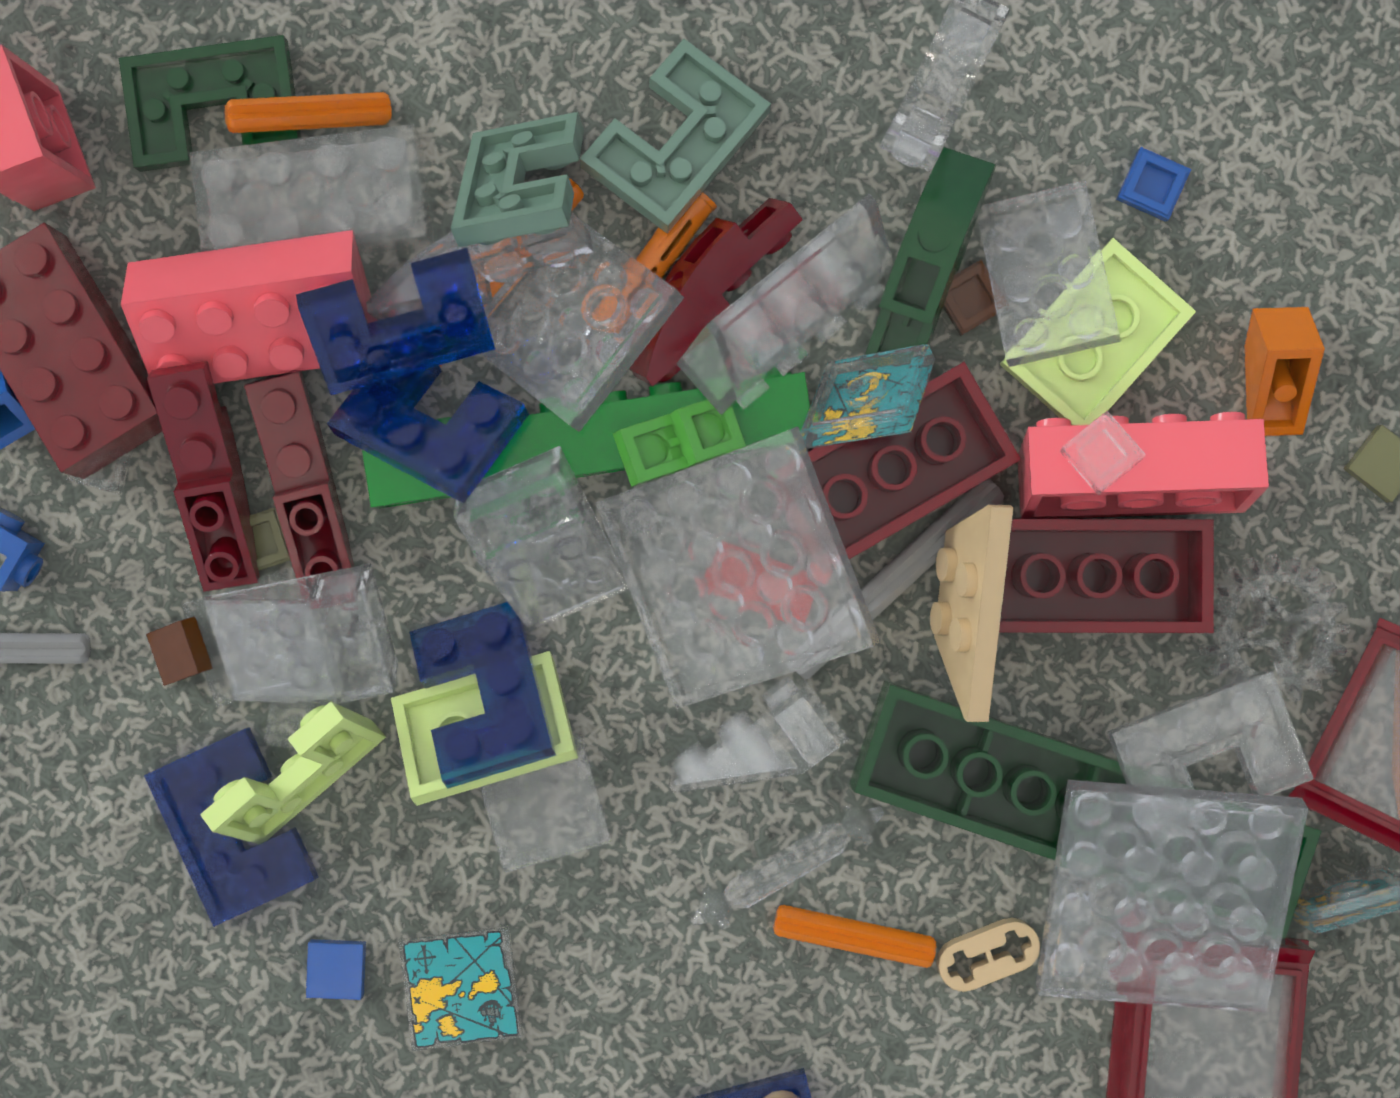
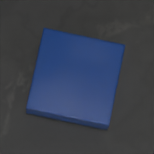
[1116,147,1191,222]
[306,939,366,1000]

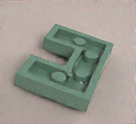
[580,39,771,234]
[451,112,584,248]

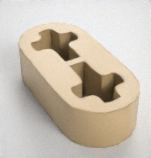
[936,918,1040,992]

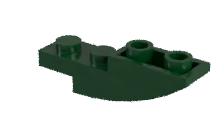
[864,147,996,370]

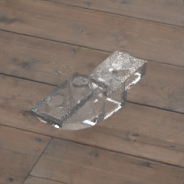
[366,211,593,332]

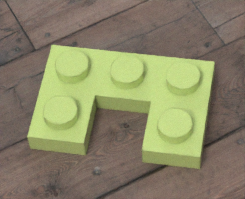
[200,701,386,845]

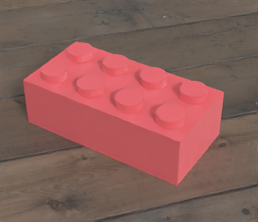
[121,230,377,384]
[1018,412,1269,519]

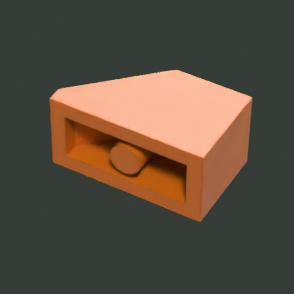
[1244,307,1325,436]

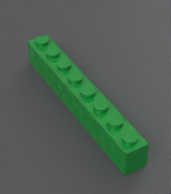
[361,365,814,509]

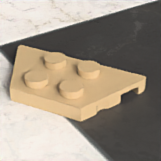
[930,505,1013,722]

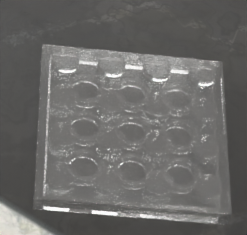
[595,426,880,709]
[1036,780,1308,1013]

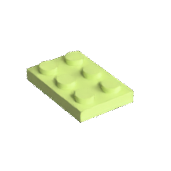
[1000,238,1196,425]
[391,651,578,806]

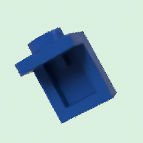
[0,508,45,592]

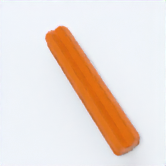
[225,92,392,133]
[773,905,936,968]

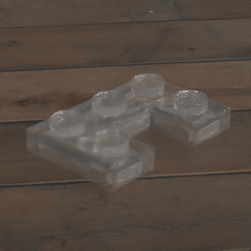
[1107,670,1314,842]

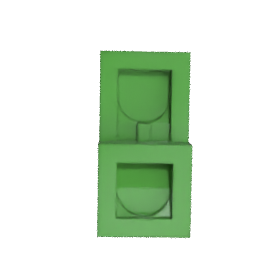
[613,393,746,487]

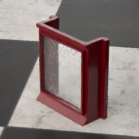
[1287,618,1400,853]
[1106,923,1315,1098]

